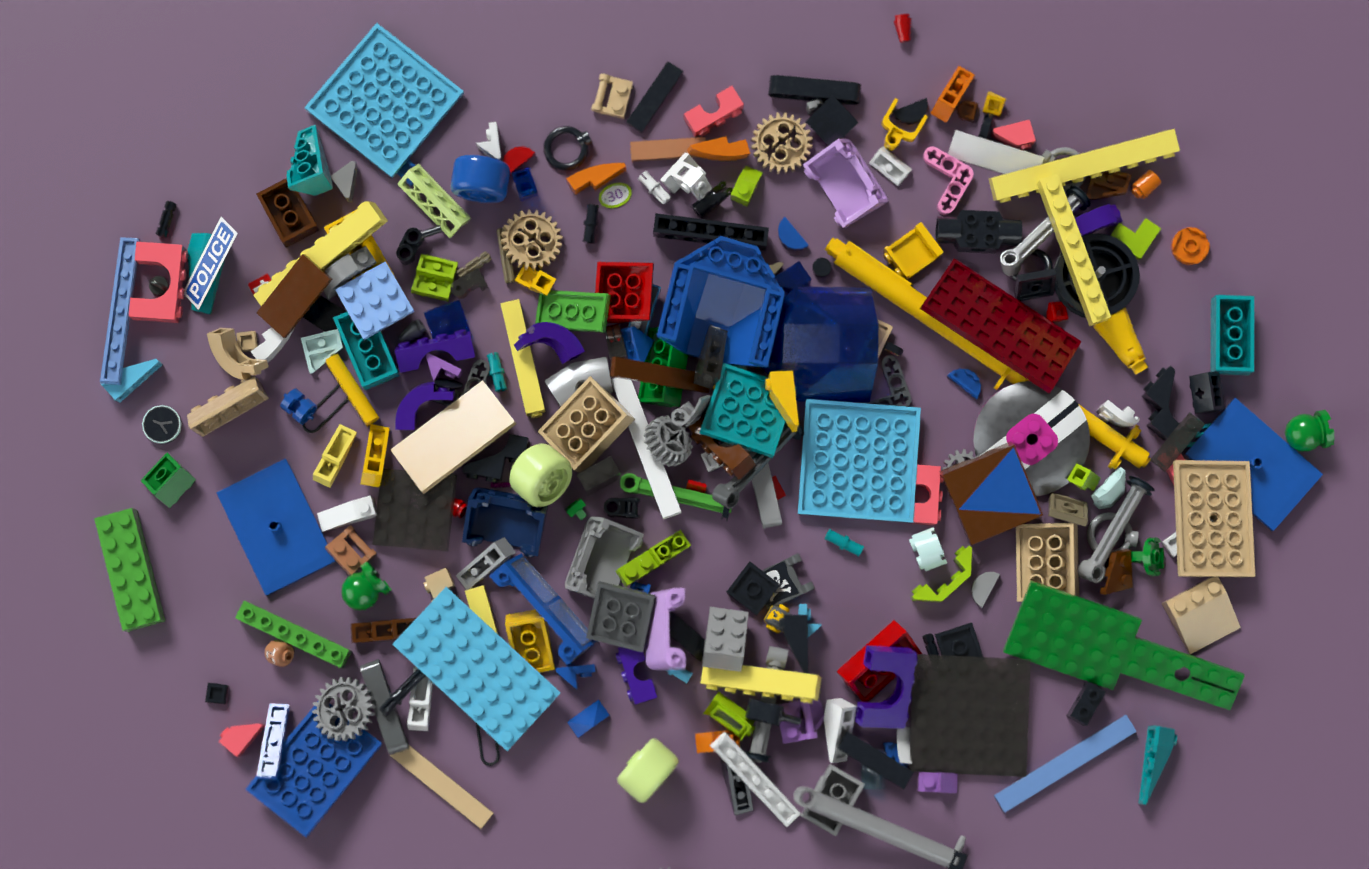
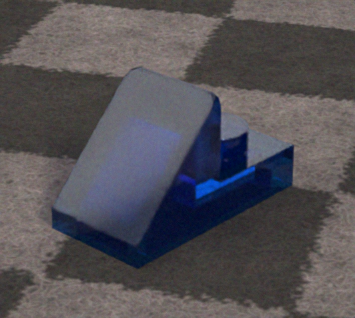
[511,168,538,201]

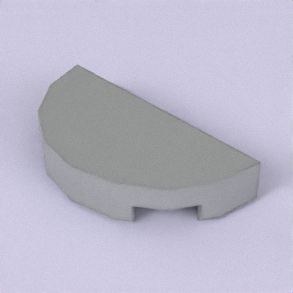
[971,572,1000,608]

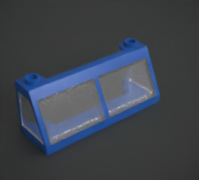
[490,553,597,666]

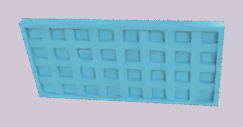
[392,587,561,751]

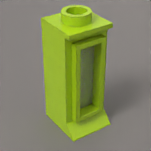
[703,692,755,740]

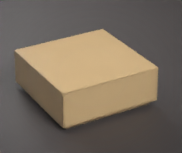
[236,331,258,352]

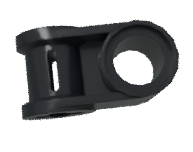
[603,498,640,519]

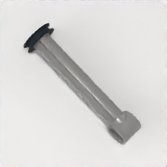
[1000,185,1091,276]
[1078,476,1155,583]
[743,646,788,763]

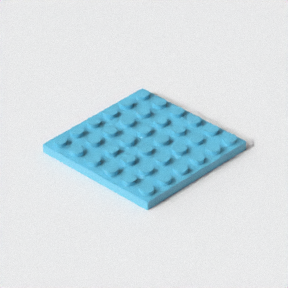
[304,23,464,178]
[797,399,921,523]

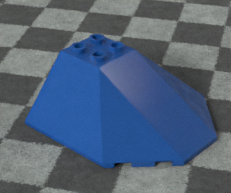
[656,236,785,367]

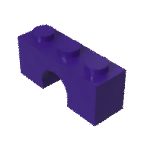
[615,647,657,705]

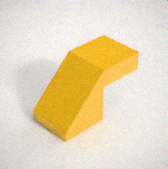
[515,265,557,296]

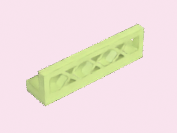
[398,164,471,238]

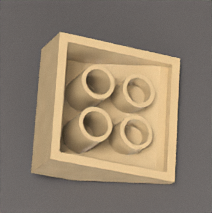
[1161,577,1241,655]

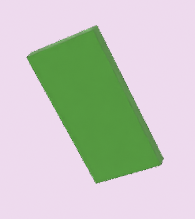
[535,290,611,333]

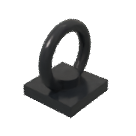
[1009,248,1057,301]

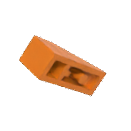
[930,66,975,123]

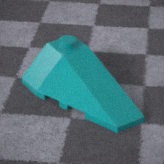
[286,125,333,196]
[187,233,225,315]
[1138,726,1177,805]

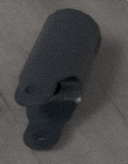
[691,181,733,219]

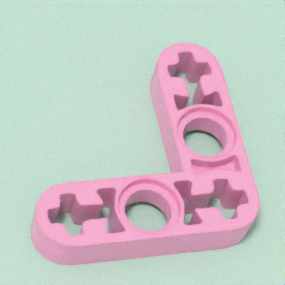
[923,147,974,216]

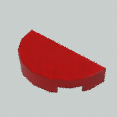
[503,146,535,175]

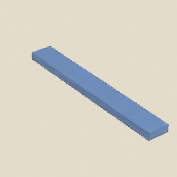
[100,237,141,385]
[993,715,1137,813]

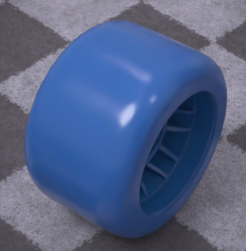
[450,155,510,203]

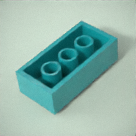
[1210,295,1255,375]
[333,311,400,391]

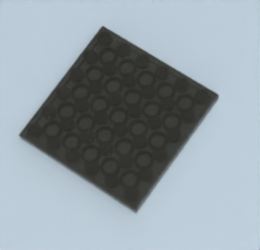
[909,654,1031,777]

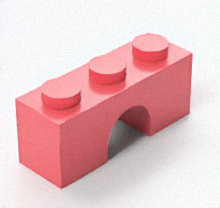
[684,86,744,137]
[912,465,943,526]

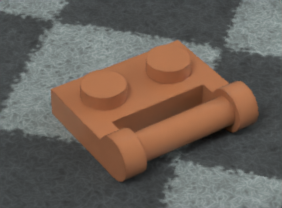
[325,525,377,576]

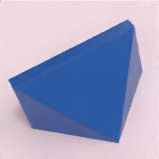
[621,326,654,362]
[567,699,610,738]

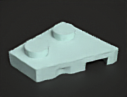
[301,329,343,374]

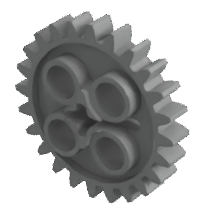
[312,677,376,741]

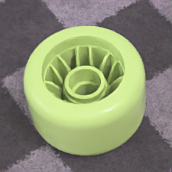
[510,444,572,507]
[617,738,679,803]

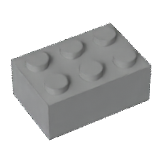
[702,607,749,672]
[800,764,865,836]

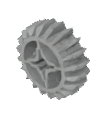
[643,415,693,467]

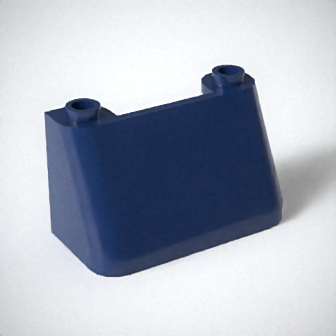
[462,488,548,557]

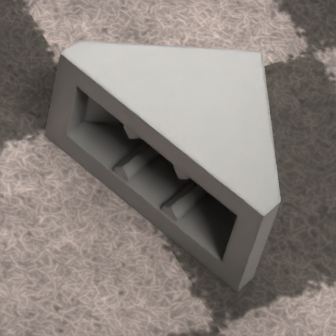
[331,161,358,202]

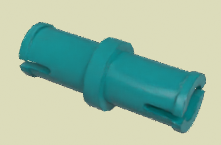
[487,352,507,392]
[824,528,864,557]

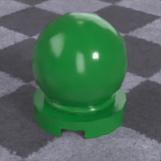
[1284,410,1335,451]
[341,561,392,610]

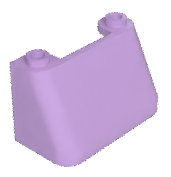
[803,139,888,228]
[646,588,685,670]

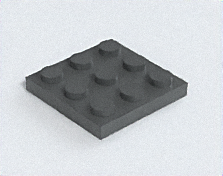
[586,581,656,652]

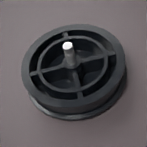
[1054,233,1140,318]

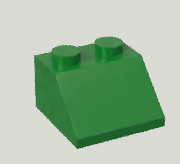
[140,453,196,508]

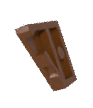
[1086,171,1132,200]
[1100,549,1133,595]

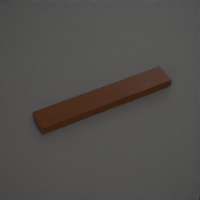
[610,357,710,393]

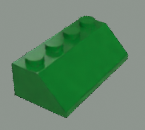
[638,327,688,407]

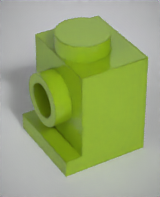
[1067,463,1101,491]

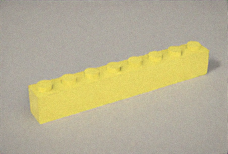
[1037,173,1111,327]
[254,201,388,306]

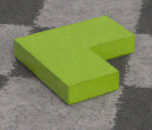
[1110,218,1161,260]

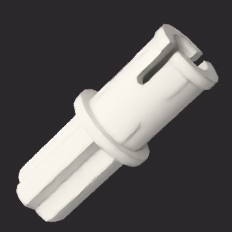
[638,171,671,204]

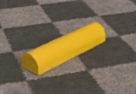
[326,354,380,427]

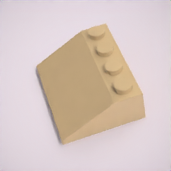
[187,376,269,437]
[538,376,635,474]
[1016,523,1079,602]

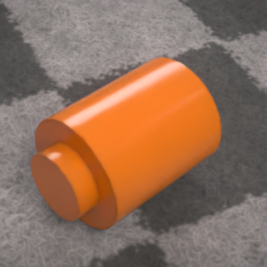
[1131,170,1161,199]

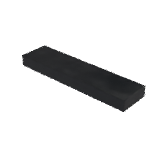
[626,61,683,133]
[837,732,914,789]

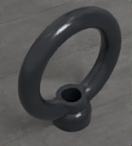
[544,126,593,171]

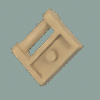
[591,74,633,119]

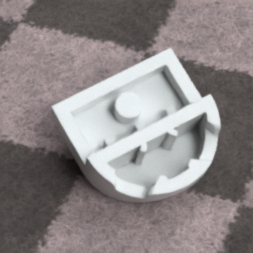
[1096,400,1140,427]

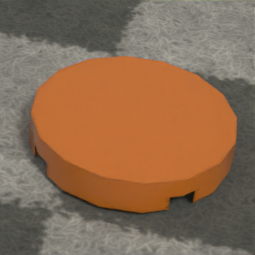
[1171,227,1210,265]

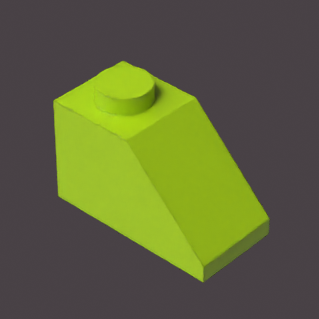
[730,165,763,207]

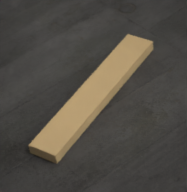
[390,744,494,829]

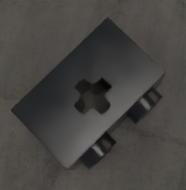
[1189,372,1225,414]
[1066,682,1106,726]

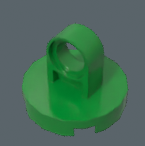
[1131,537,1165,576]

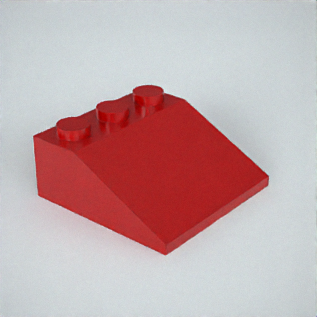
[595,262,654,323]

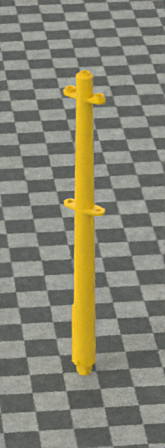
[824,238,1151,470]

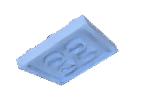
[335,261,415,340]

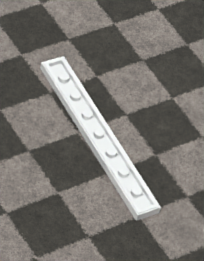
[611,378,681,520]

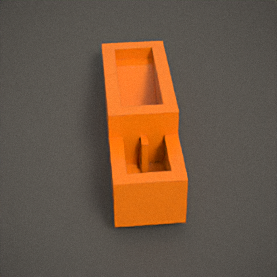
[687,136,750,161]
[566,163,627,195]

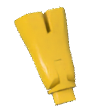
[1093,307,1148,375]

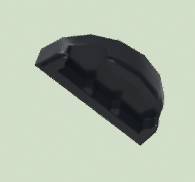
[892,98,928,124]
[978,113,993,139]

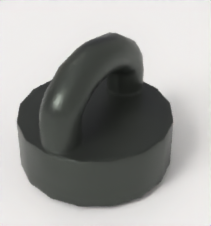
[149,276,169,296]

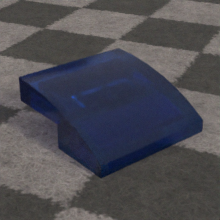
[424,299,473,339]

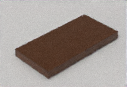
[256,254,333,338]

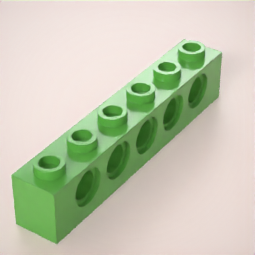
[235,601,352,669]

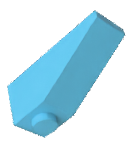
[100,359,163,403]

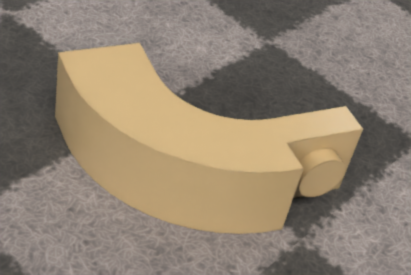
[207,328,268,380]

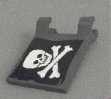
[762,553,815,610]

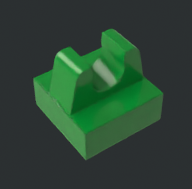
[564,498,587,520]

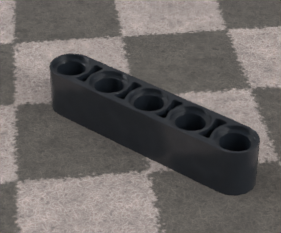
[768,75,861,105]

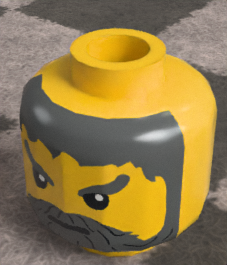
[764,604,791,634]

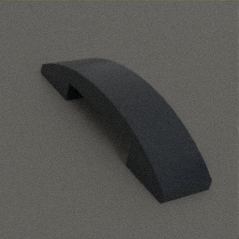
[669,612,705,662]

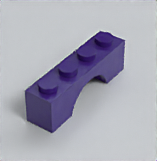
[395,330,475,373]

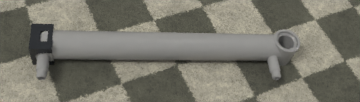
[794,776,968,869]

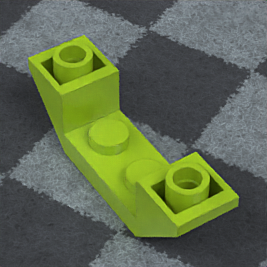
[910,545,972,602]

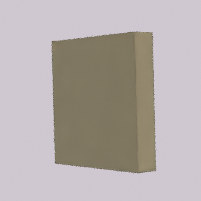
[1048,492,1088,527]

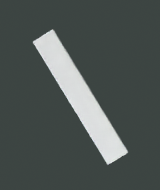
[710,732,801,827]

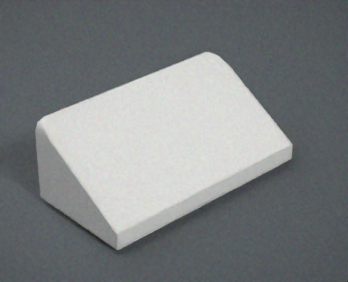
[869,147,912,186]

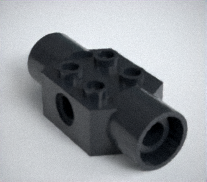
[935,210,1022,254]

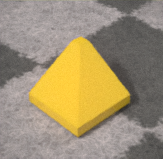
[982,91,1006,117]

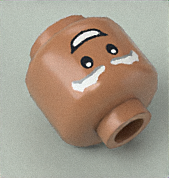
[265,640,294,667]

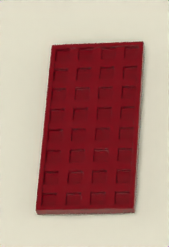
[920,258,1082,394]

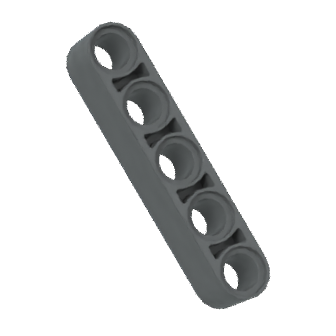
[360,659,409,755]

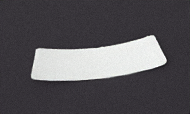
[897,727,912,764]

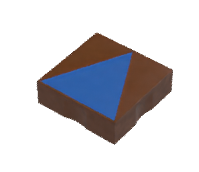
[939,441,1043,545]

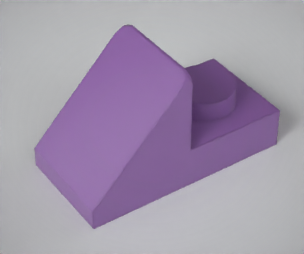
[426,353,463,381]
[918,772,958,793]

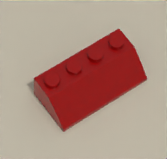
[836,620,922,702]

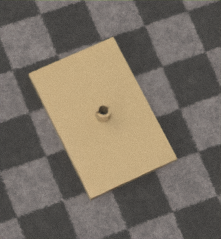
[1173,460,1255,577]

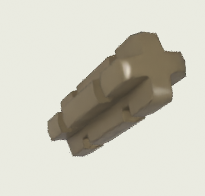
[457,251,491,280]

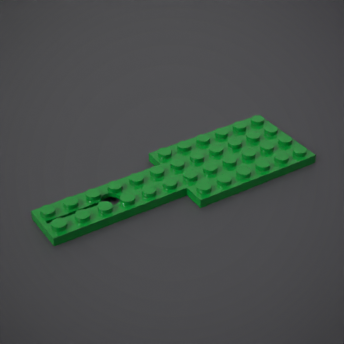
[1003,581,1245,710]

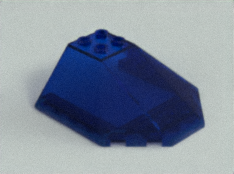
[761,287,879,402]

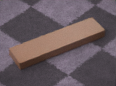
[630,137,706,162]

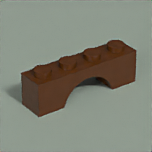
[688,413,756,480]

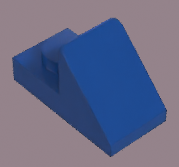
[556,664,596,690]

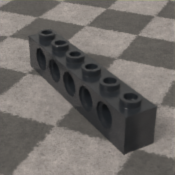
[653,213,769,251]

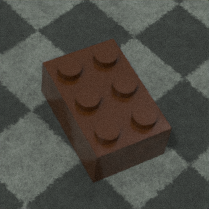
[256,178,319,248]

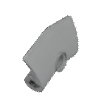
[544,357,613,407]
[671,395,711,427]

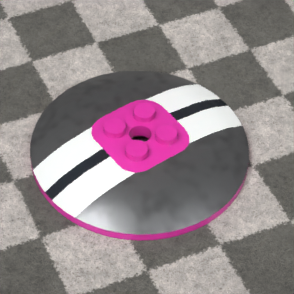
[973,381,1090,496]

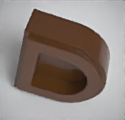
[957,100,978,122]

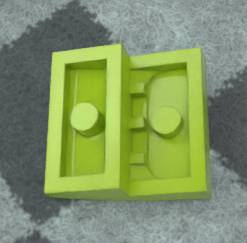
[411,254,458,302]

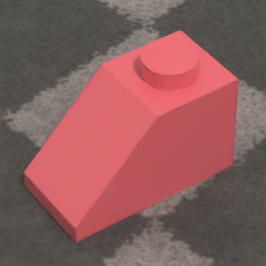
[991,119,1036,151]
[219,723,265,757]

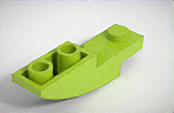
[615,529,691,587]

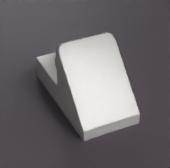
[476,122,502,161]

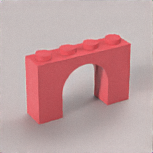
[129,242,188,323]

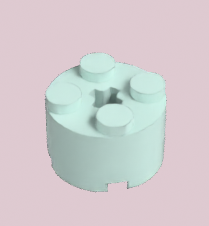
[909,527,947,572]

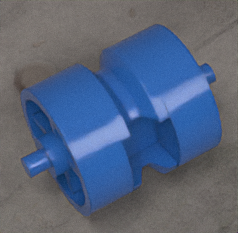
[280,388,317,425]

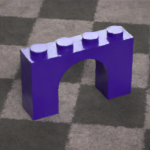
[854,646,918,729]

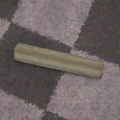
[497,228,515,283]

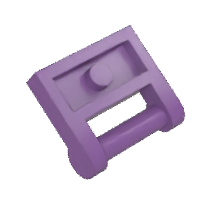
[779,701,818,744]

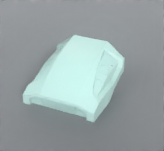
[1091,467,1126,509]

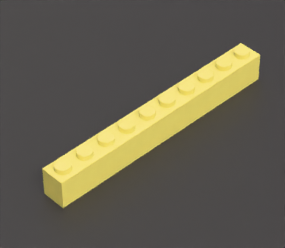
[988,129,1180,203]

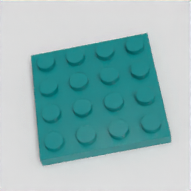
[700,363,796,458]

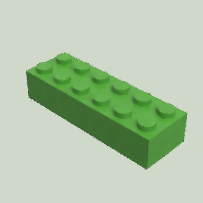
[94,508,165,632]

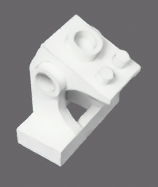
[660,152,712,201]

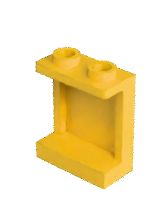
[883,222,944,280]

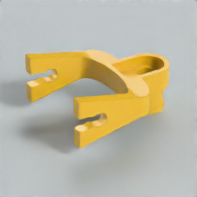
[881,98,928,151]

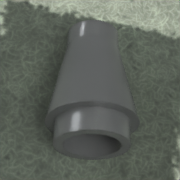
[398,319,427,342]

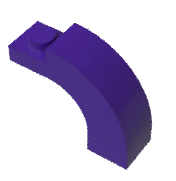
[1075,204,1123,236]
[514,322,585,364]
[395,382,455,430]

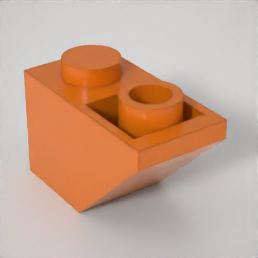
[695,730,741,753]

